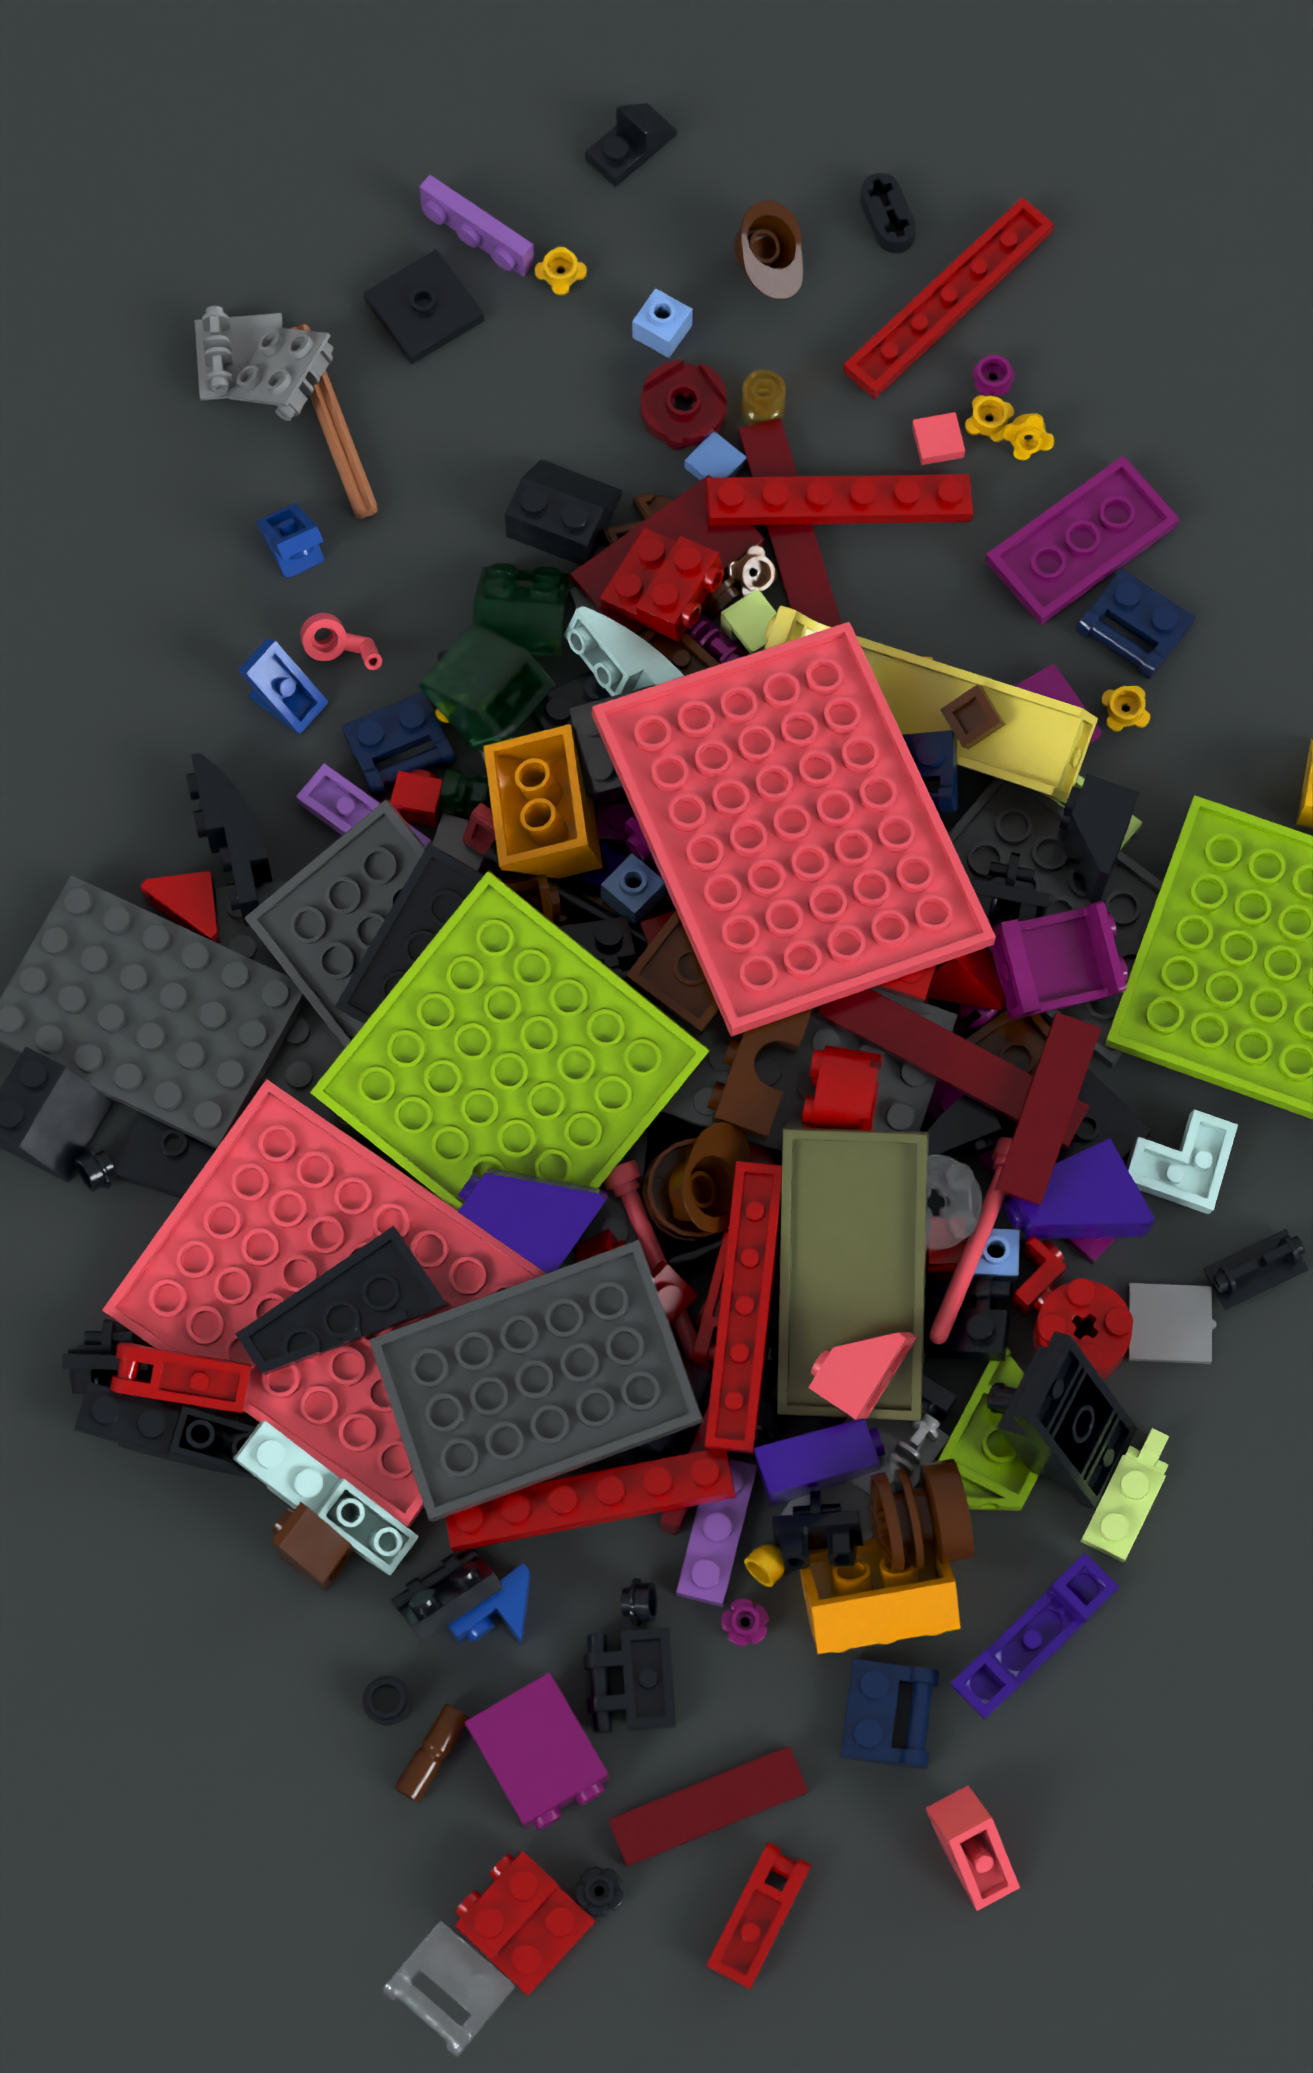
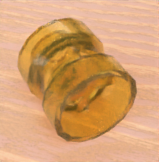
[742,370,786,425]

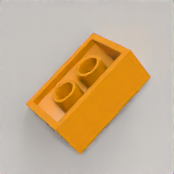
[484,724,603,879]
[799,1538,961,1654]

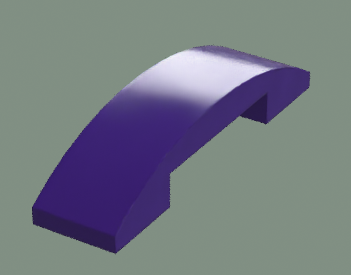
[950,1553,1119,1720]

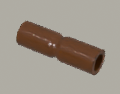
[394,1704,470,1803]

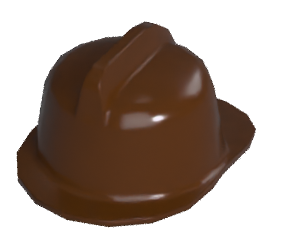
[734,201,803,300]
[668,1122,752,1234]

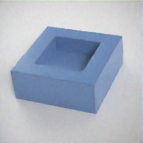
[684,431,747,481]

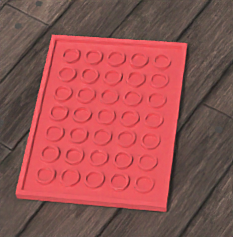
[592,622,996,1036]
[102,1079,547,1528]

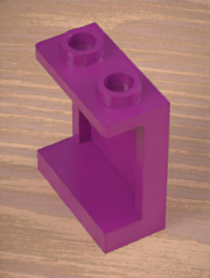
[990,901,1128,1020]
[465,1672,609,1831]

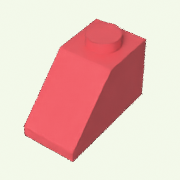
[808,1332,917,1420]
[926,1785,1020,1911]

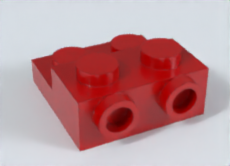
[599,528,724,642]
[455,1851,595,1997]

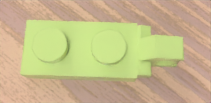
[1080,1428,1169,1563]

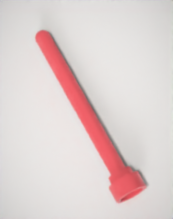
[929,1137,1012,1344]
[604,1159,710,1372]

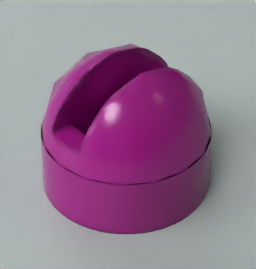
[958,1004,999,1031]

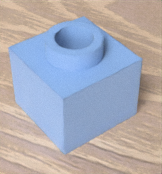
[632,288,693,358]
[601,853,666,925]
[972,1228,1020,1285]

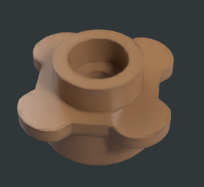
[727,545,778,597]

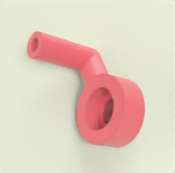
[300,613,382,670]

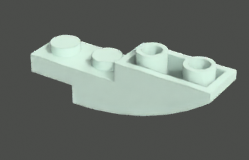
[564,606,684,696]
[233,1420,419,1575]

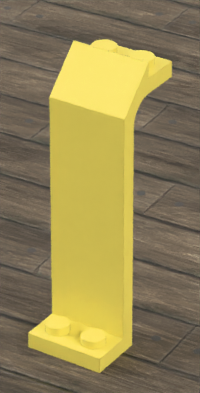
[764,605,1098,804]

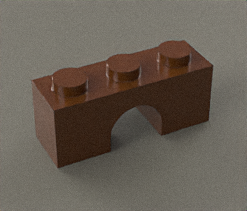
[707,1008,813,1141]

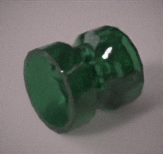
[438,768,490,817]

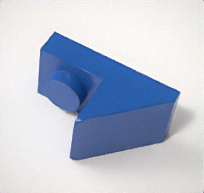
[256,503,324,578]
[238,638,329,734]
[447,1563,531,1645]

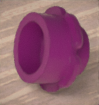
[972,355,1015,397]
[721,1598,769,1646]

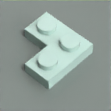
[1126,1109,1238,1214]

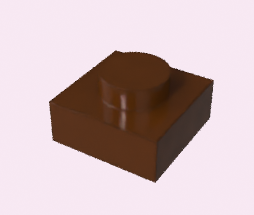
[940,684,1006,750]

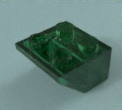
[471,563,571,656]
[418,624,555,752]

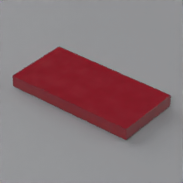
[570,475,765,635]

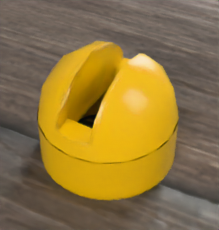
[744,1544,786,1587]

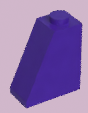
[1004,1138,1155,1239]
[458,1168,609,1273]
[754,1419,886,1507]

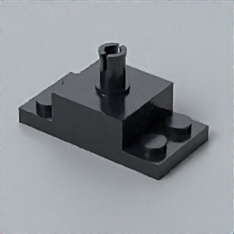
[987,1331,1137,1509]

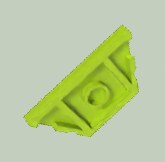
[938,1347,1039,1511]

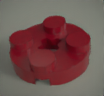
[640,360,727,450]

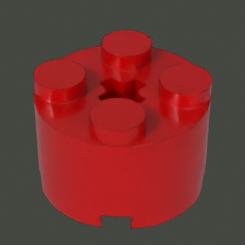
[802,1045,883,1130]
[1033,1278,1133,1380]

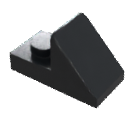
[586,103,677,187]

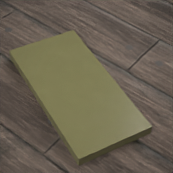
[777,1127,929,1421]

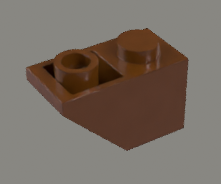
[271,1502,355,1591]

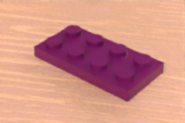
[985,455,1180,626]

